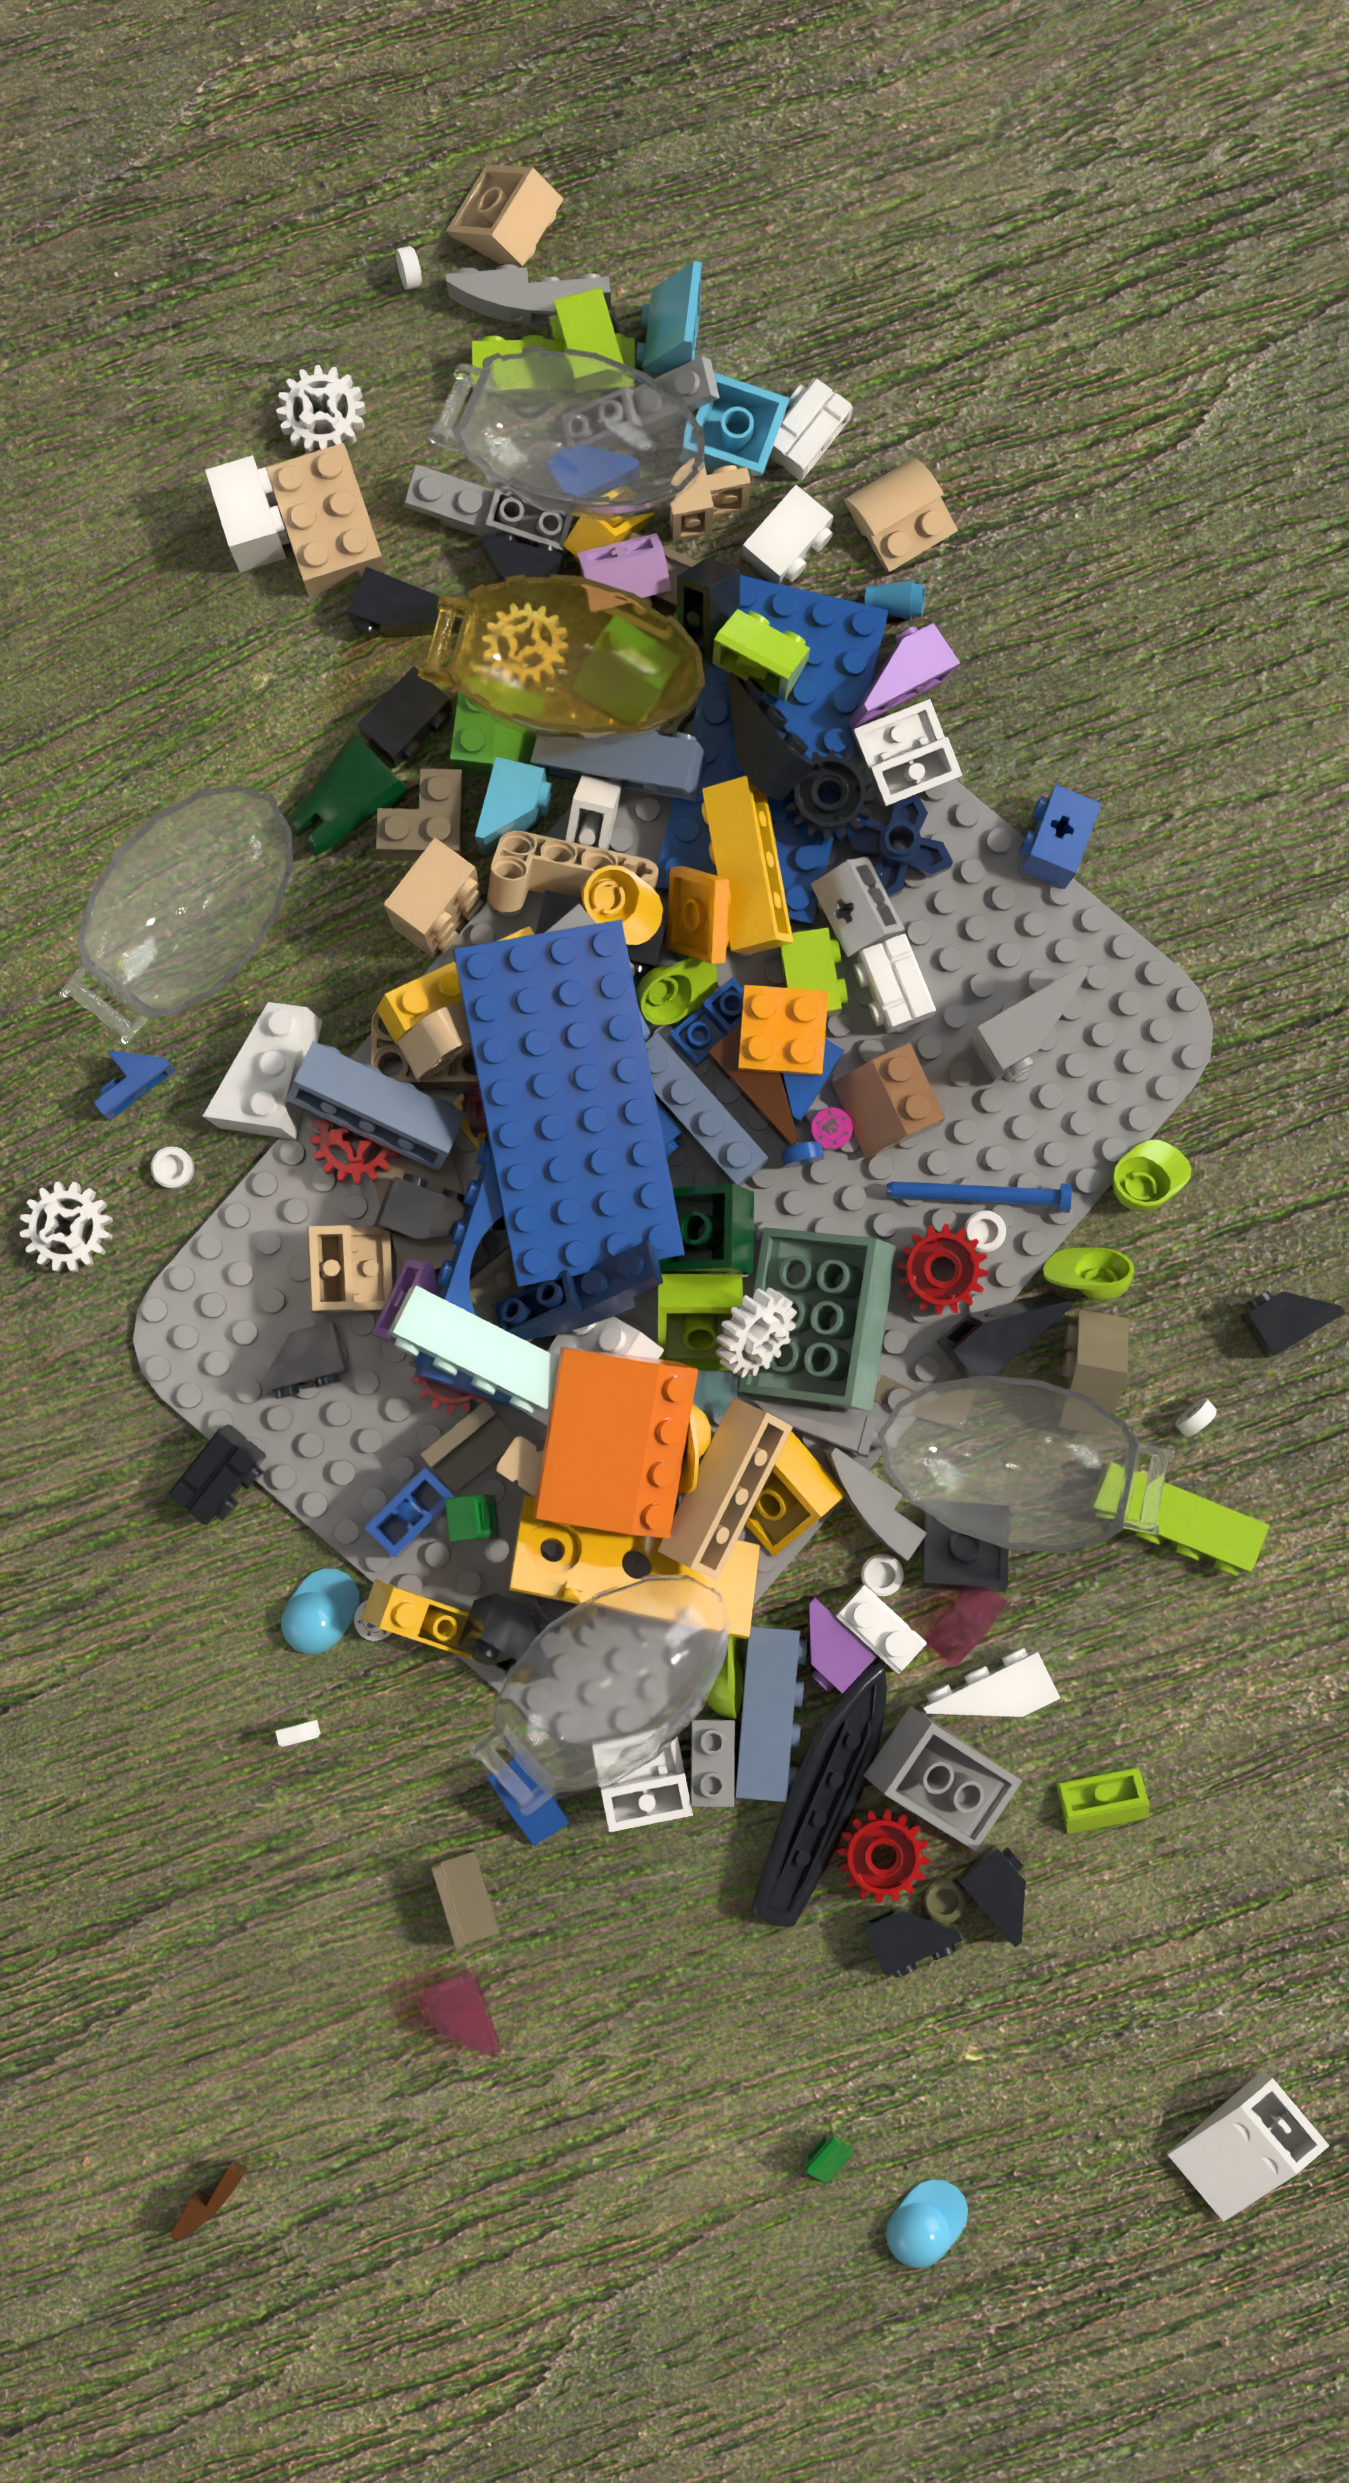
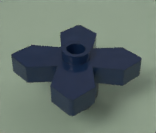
[845,793,953,899]

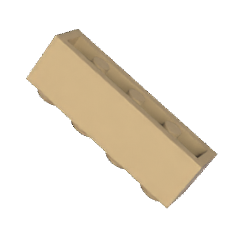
[657,1397,793,1581]

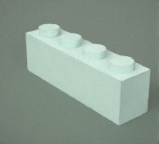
[387,1286,559,1414]

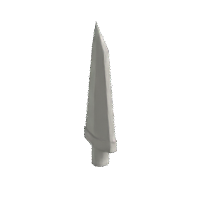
[753,1400,895,1458]

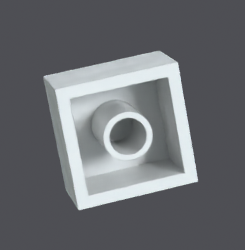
[205,455,290,572]

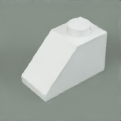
[565,774,622,850]

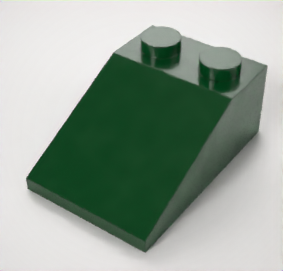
[658,1184,754,1275]

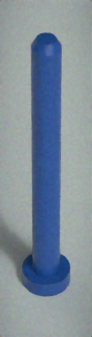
[886,1181,1072,1213]

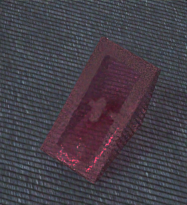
[923,1590,1007,1667]

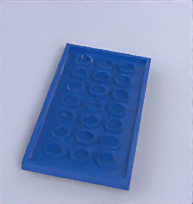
[656,575,889,927]
[453,919,685,1286]

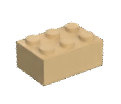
[266,442,386,596]
[383,837,483,958]

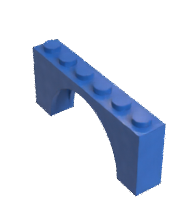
[412,1139,514,1407]

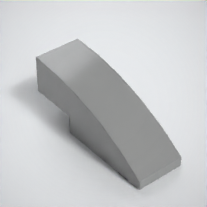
[822,1444,927,1561]

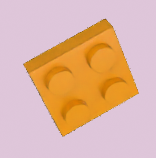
[667,866,731,964]
[738,985,828,1076]

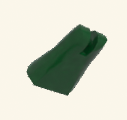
[285,733,409,856]

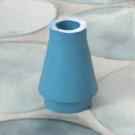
[865,579,925,621]

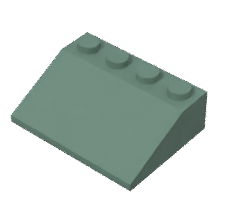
[738,1227,897,1412]

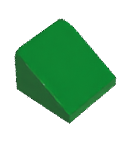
[804,2131,853,2183]

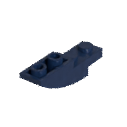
[495,1241,663,1340]

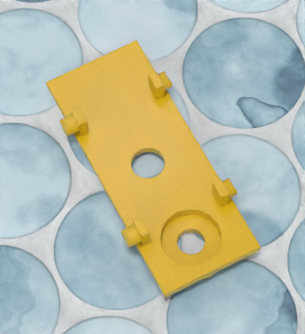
[509,1495,760,1639]

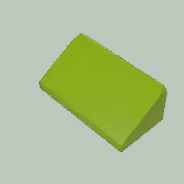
[1057,1767,1150,1834]

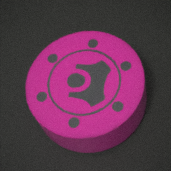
[811,1107,853,1150]

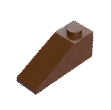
[707,1023,798,1147]

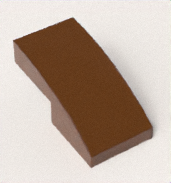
[169,2160,248,2241]

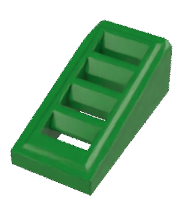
[445,1495,499,1542]

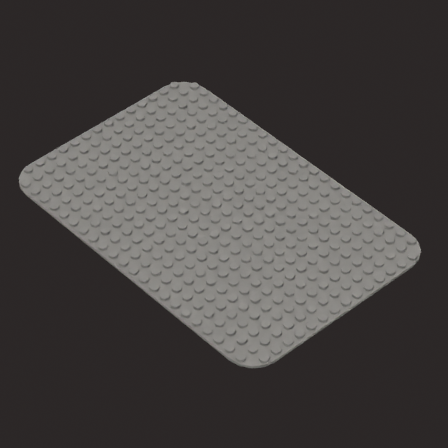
[133,660,1214,1746]

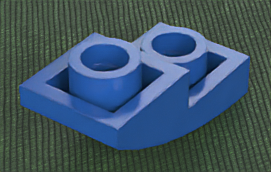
[668,977,744,1068]

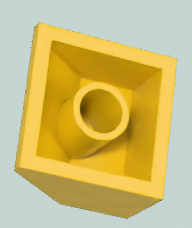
[745,1431,846,1557]

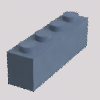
[531,713,707,801]
[645,1032,769,1187]
[285,1041,466,1172]
[735,1626,807,1802]

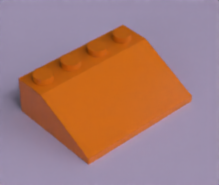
[532,1347,698,1538]

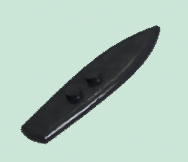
[751,1660,887,1927]

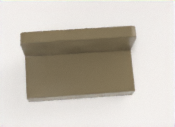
[420,1401,517,1493]
[431,1850,500,1950]

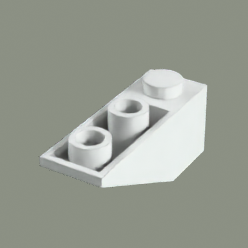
[921,1647,1060,1717]

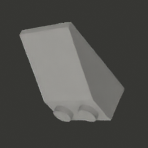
[969,963,1090,1083]
[863,1706,1022,1851]

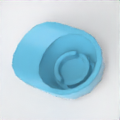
[281,1569,360,1654]
[886,2179,968,2268]

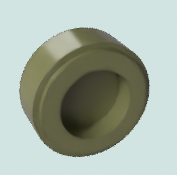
[923,1879,966,1923]

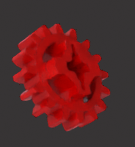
[310,1119,400,1185]

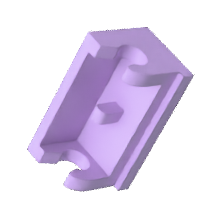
[577,533,672,610]

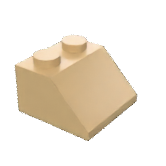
[446,165,563,266]

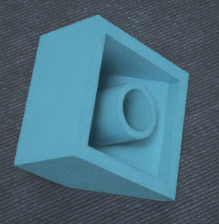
[685,373,790,476]
[475,757,553,857]

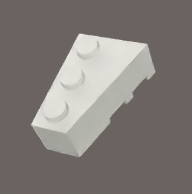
[203,1002,322,1140]

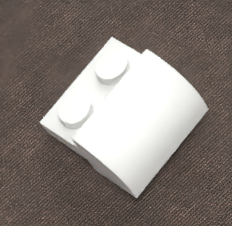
[852,699,963,806]
[593,1727,693,1832]

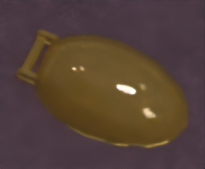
[418,574,705,745]

